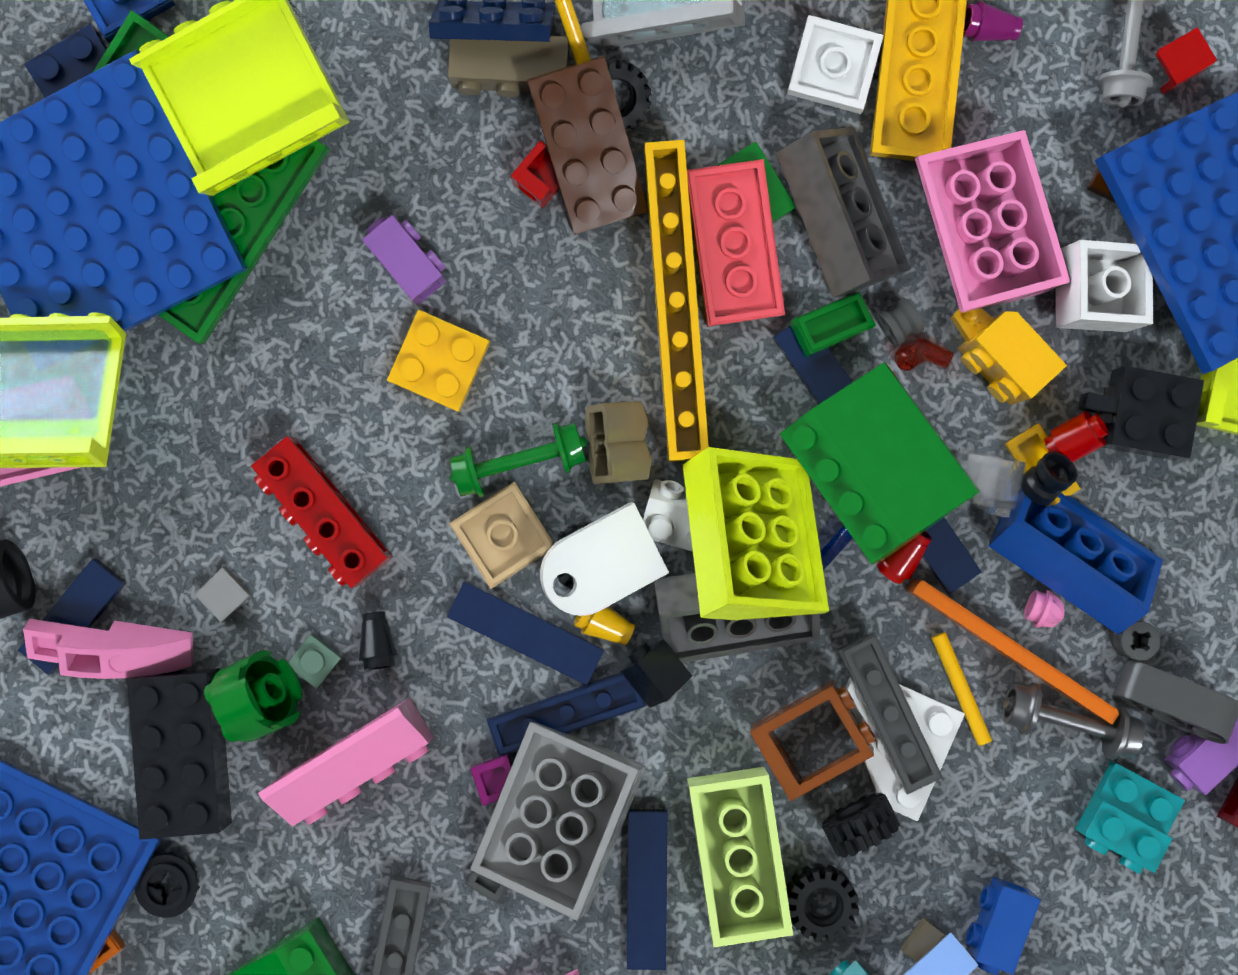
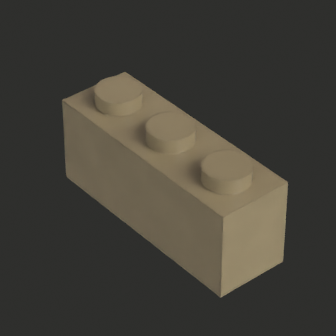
[448,36,570,98]

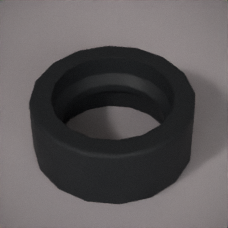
[0,539,36,619]

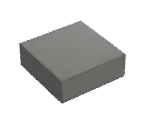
[194,567,253,623]

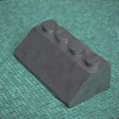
[776,127,911,298]
[654,573,820,663]

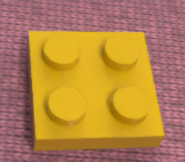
[387,309,490,412]

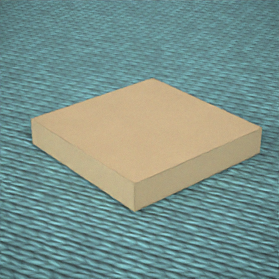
[449,482,553,589]

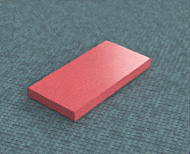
[687,159,785,327]

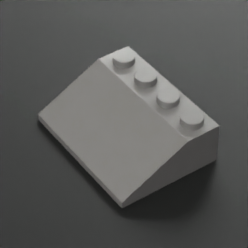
[470,721,646,921]

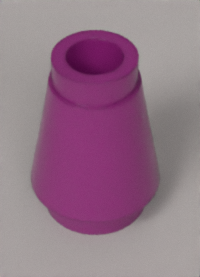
[963,1,1023,41]

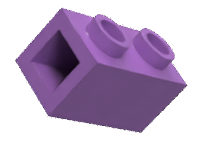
[362,215,447,306]
[1164,719,1238,795]

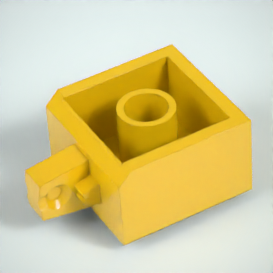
[950,308,1067,405]

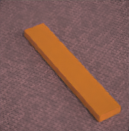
[905,579,1120,725]

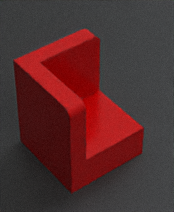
[1155,27,1217,95]
[511,140,560,209]

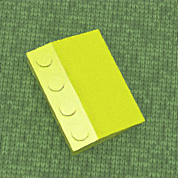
[683,447,829,620]

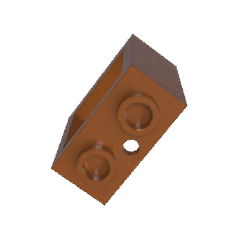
[750,680,877,802]

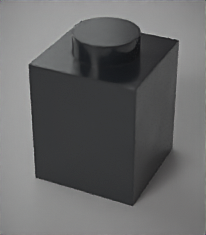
[620,640,692,708]

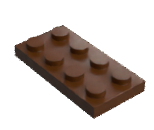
[527,55,648,235]

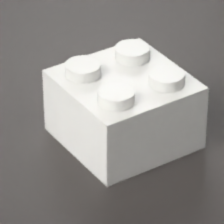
[1056,240,1153,332]

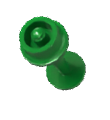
[449,422,588,497]

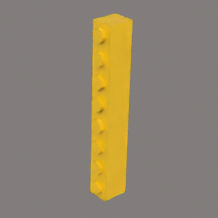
[644,140,709,462]

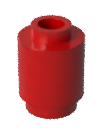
[1044,411,1109,463]

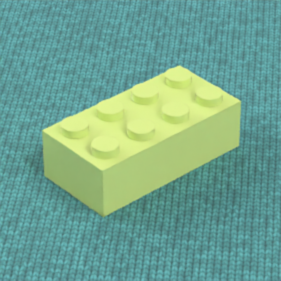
[687,767,793,947]

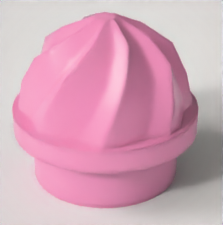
[1023,590,1065,628]

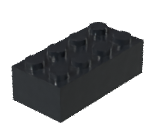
[127,668,232,840]

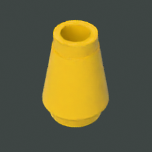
[574,606,635,646]

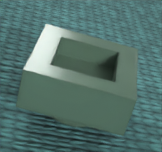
[288,633,343,689]

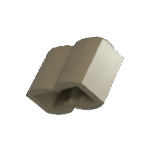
[585,401,652,484]

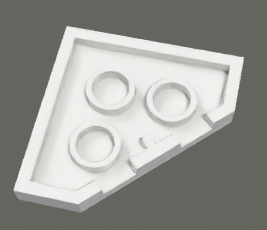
[846,677,965,821]

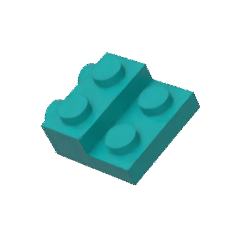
[1075,761,1185,874]

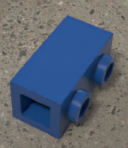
[965,876,1041,975]

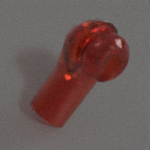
[895,338,954,371]

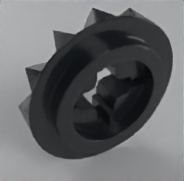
[135,853,200,918]

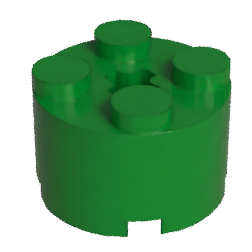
[204,650,302,742]

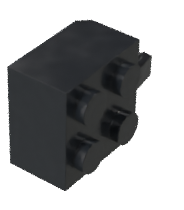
[1078,366,1204,461]

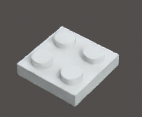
[787,15,884,114]

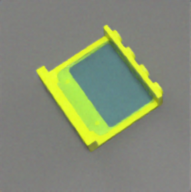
[0,312,126,468]

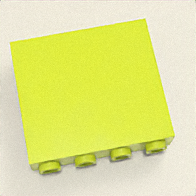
[129,0,350,196]

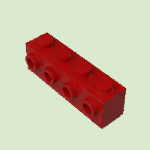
[251,436,393,588]

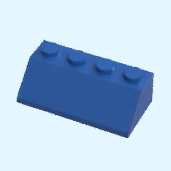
[988,488,1163,635]

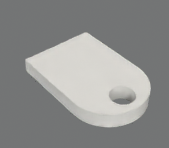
[540,502,669,616]

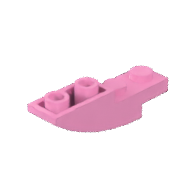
[23,619,194,679]

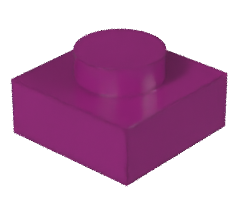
[470,754,512,806]

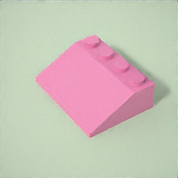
[915,130,1071,313]

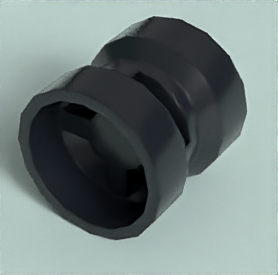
[1020,451,1078,505]

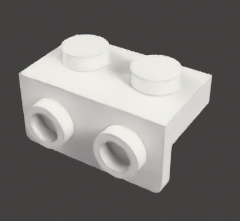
[643,479,693,552]

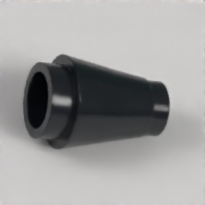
[359,611,398,670]

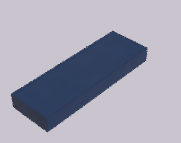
[18,559,127,675]

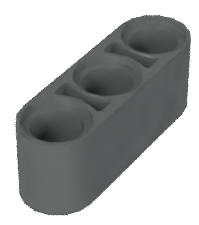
[1112,660,1238,744]

